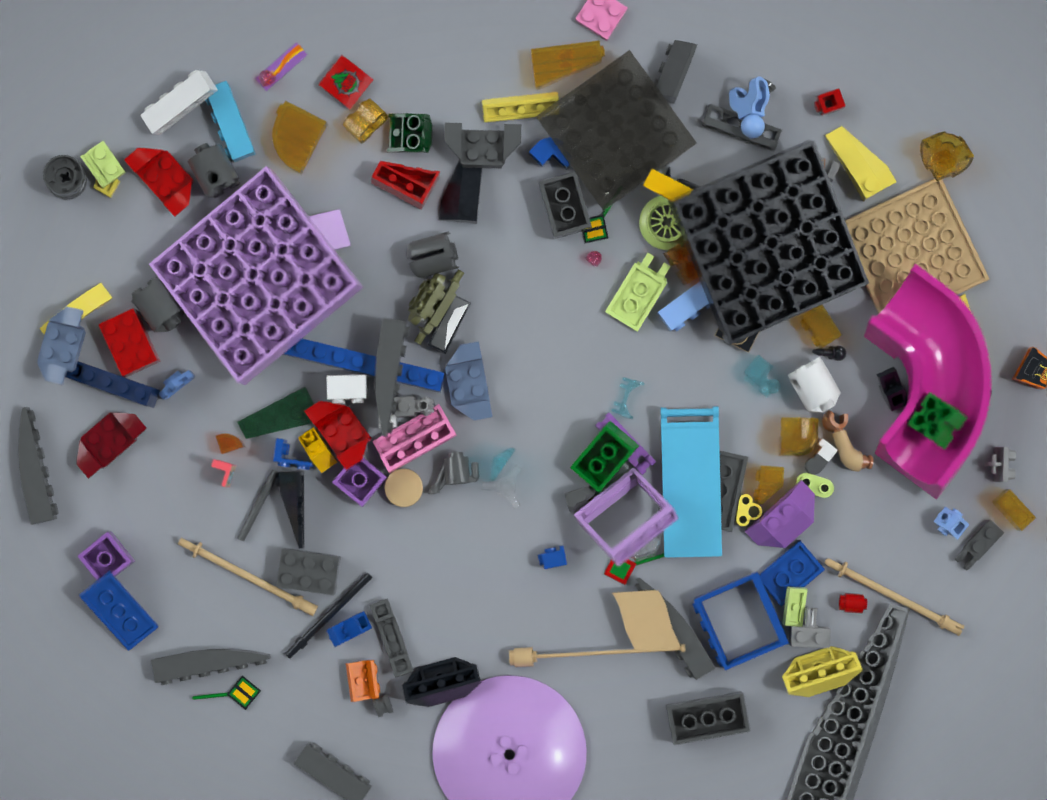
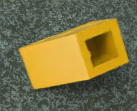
[298,427,337,473]

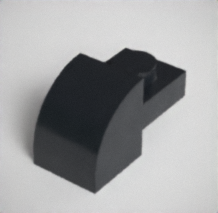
[876,367,908,411]

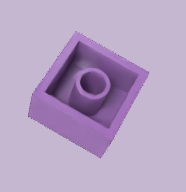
[332,457,387,507]
[78,531,135,580]

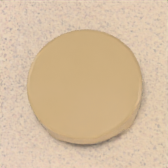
[384,469,423,507]

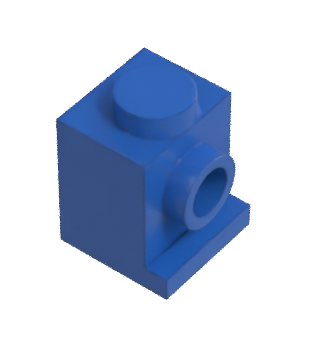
[538,545,567,569]

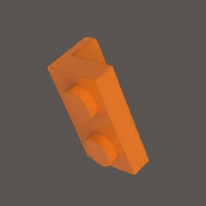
[346,660,380,702]

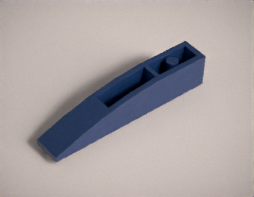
[65,361,160,408]

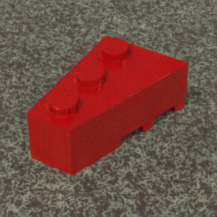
[371,161,440,210]

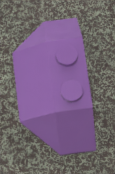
[745,480,815,548]

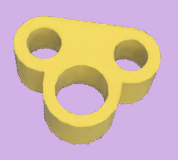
[735,494,762,526]

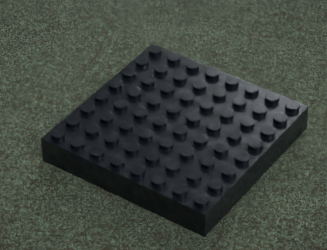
[668,140,869,345]

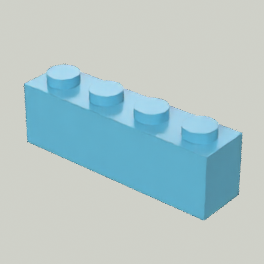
[206,81,256,162]

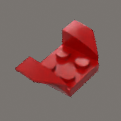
[124,148,194,217]
[304,401,372,471]

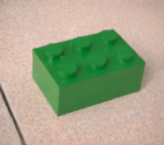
[570,421,640,492]

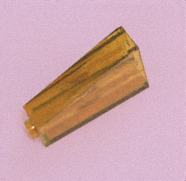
[531,41,605,90]

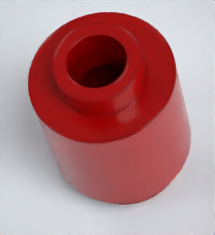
[839,593,867,614]

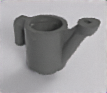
[428,452,480,494]

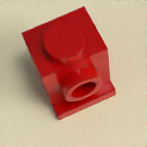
[814,88,846,116]

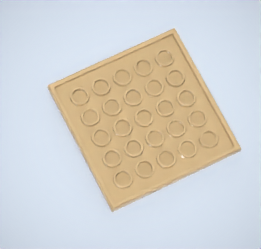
[845,176,990,314]

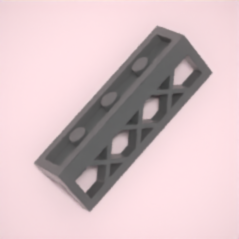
[702,104,782,152]

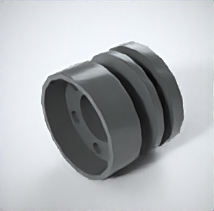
[43,155,87,200]

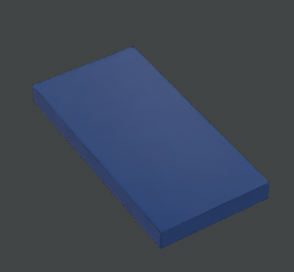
[79,570,159,651]

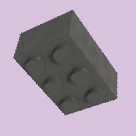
[539,171,592,239]
[276,548,341,595]

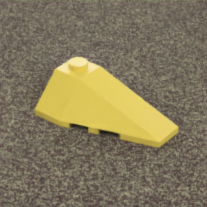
[825,126,897,201]

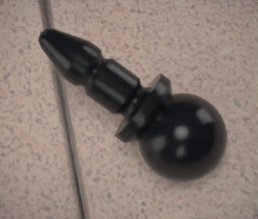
[812,346,846,361]

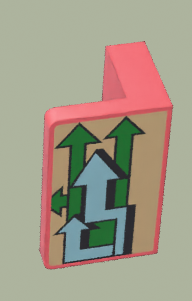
[211,459,237,487]

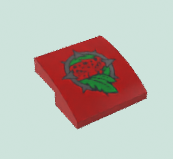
[318,55,373,109]

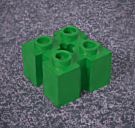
[907,392,967,449]

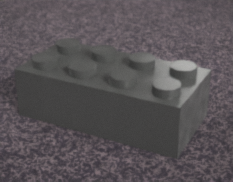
[666,691,750,745]

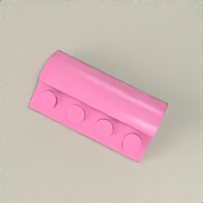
[372,404,457,473]

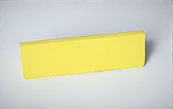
[482,92,560,123]

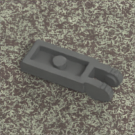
[955,519,1004,571]

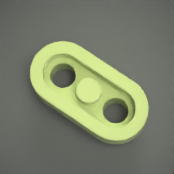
[796,473,834,498]

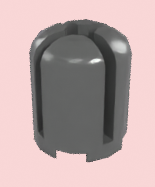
[406,231,459,278]

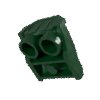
[387,113,433,153]

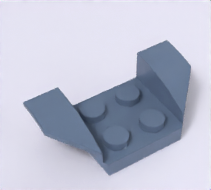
[37,307,86,385]
[445,341,493,421]

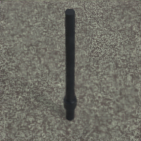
[285,572,373,659]

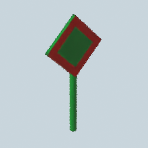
[604,553,664,585]

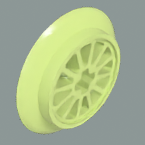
[639,196,685,250]

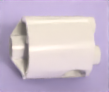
[788,357,841,413]

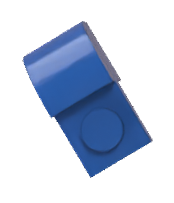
[529,137,572,169]
[326,611,372,647]

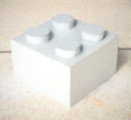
[327,375,369,404]

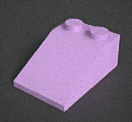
[309,209,351,251]

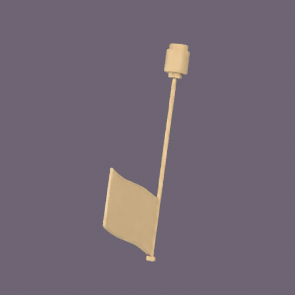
[509,590,685,667]

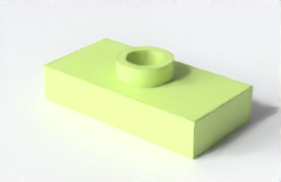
[782,587,808,627]

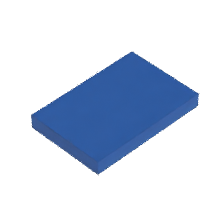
[759,540,825,607]

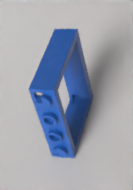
[692,571,789,670]

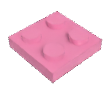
[575,0,628,41]

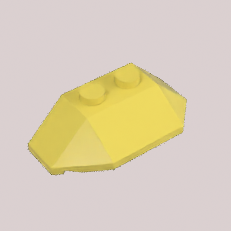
[782,646,862,697]

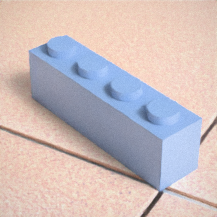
[657,281,710,332]

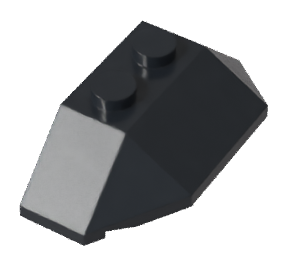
[402,657,481,707]

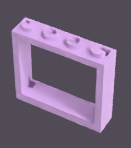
[574,467,679,566]

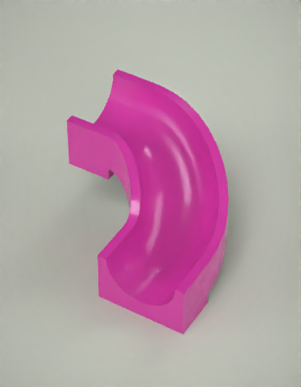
[864,264,991,500]

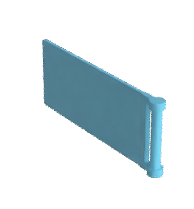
[660,406,722,558]

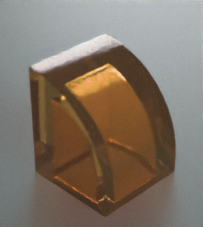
[216,434,245,454]

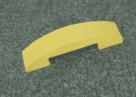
[40,283,112,335]

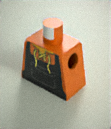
[1012,347,1047,390]

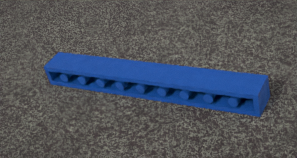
[282,339,445,393]

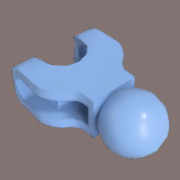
[729,76,770,139]

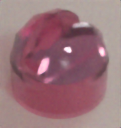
[259,70,276,87]
[585,251,602,267]

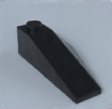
[439,161,482,224]
[276,471,305,549]

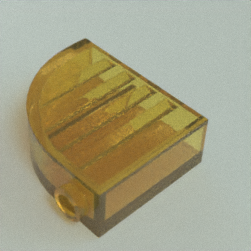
[272,100,328,175]

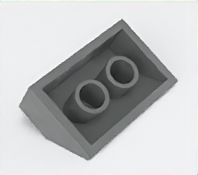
[651,40,697,104]

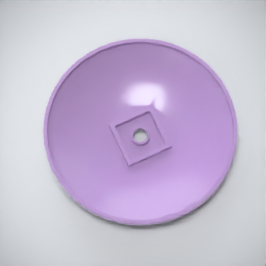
[433,675,587,800]

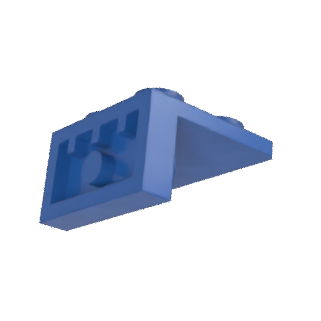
[273,438,315,470]

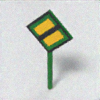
[583,186,623,243]
[192,675,261,710]

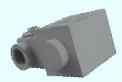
[394,396,434,418]

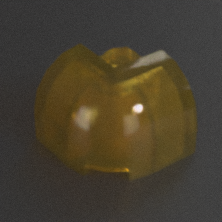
[920,131,974,181]
[778,417,819,457]

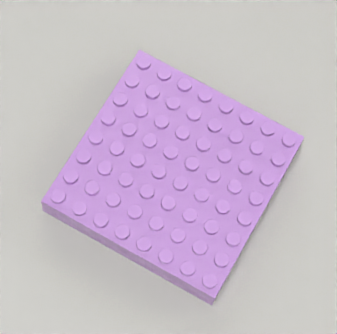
[149,166,364,385]

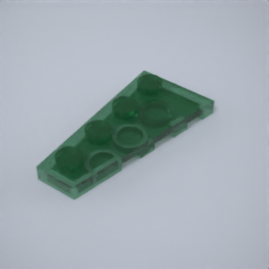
[237,387,314,439]

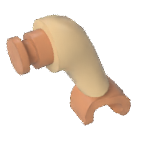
[822,410,873,472]

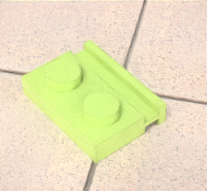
[80,141,126,188]

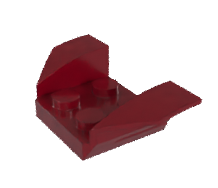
[77,412,147,479]

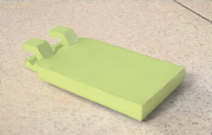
[605,253,671,332]

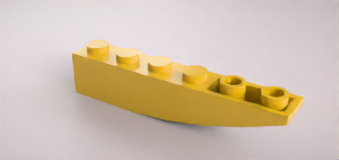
[643,169,693,200]

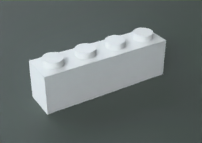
[140,70,218,135]

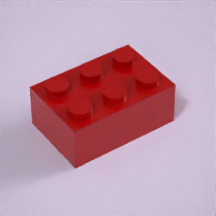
[98,308,161,378]

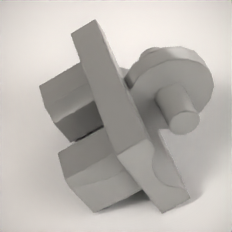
[985,447,1016,482]

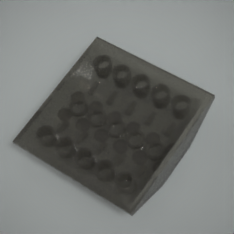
[536,50,697,210]

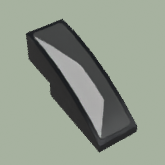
[428,296,471,354]

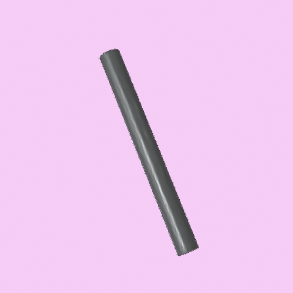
[238,470,279,541]

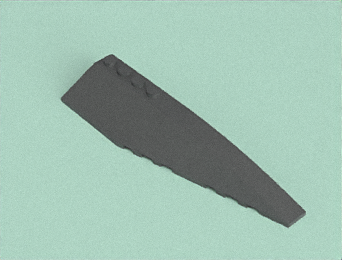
[787,604,909,800]

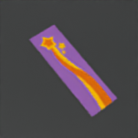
[255,42,308,91]

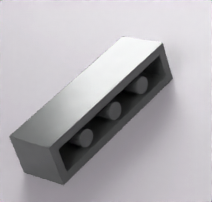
[294,742,372,800]

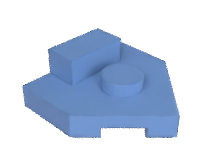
[159,370,195,400]

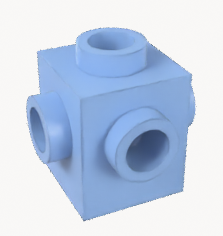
[933,506,969,540]

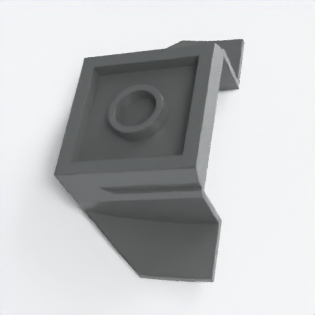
[444,122,522,169]

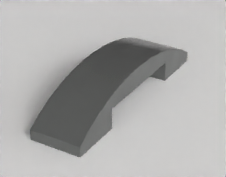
[370,598,414,678]

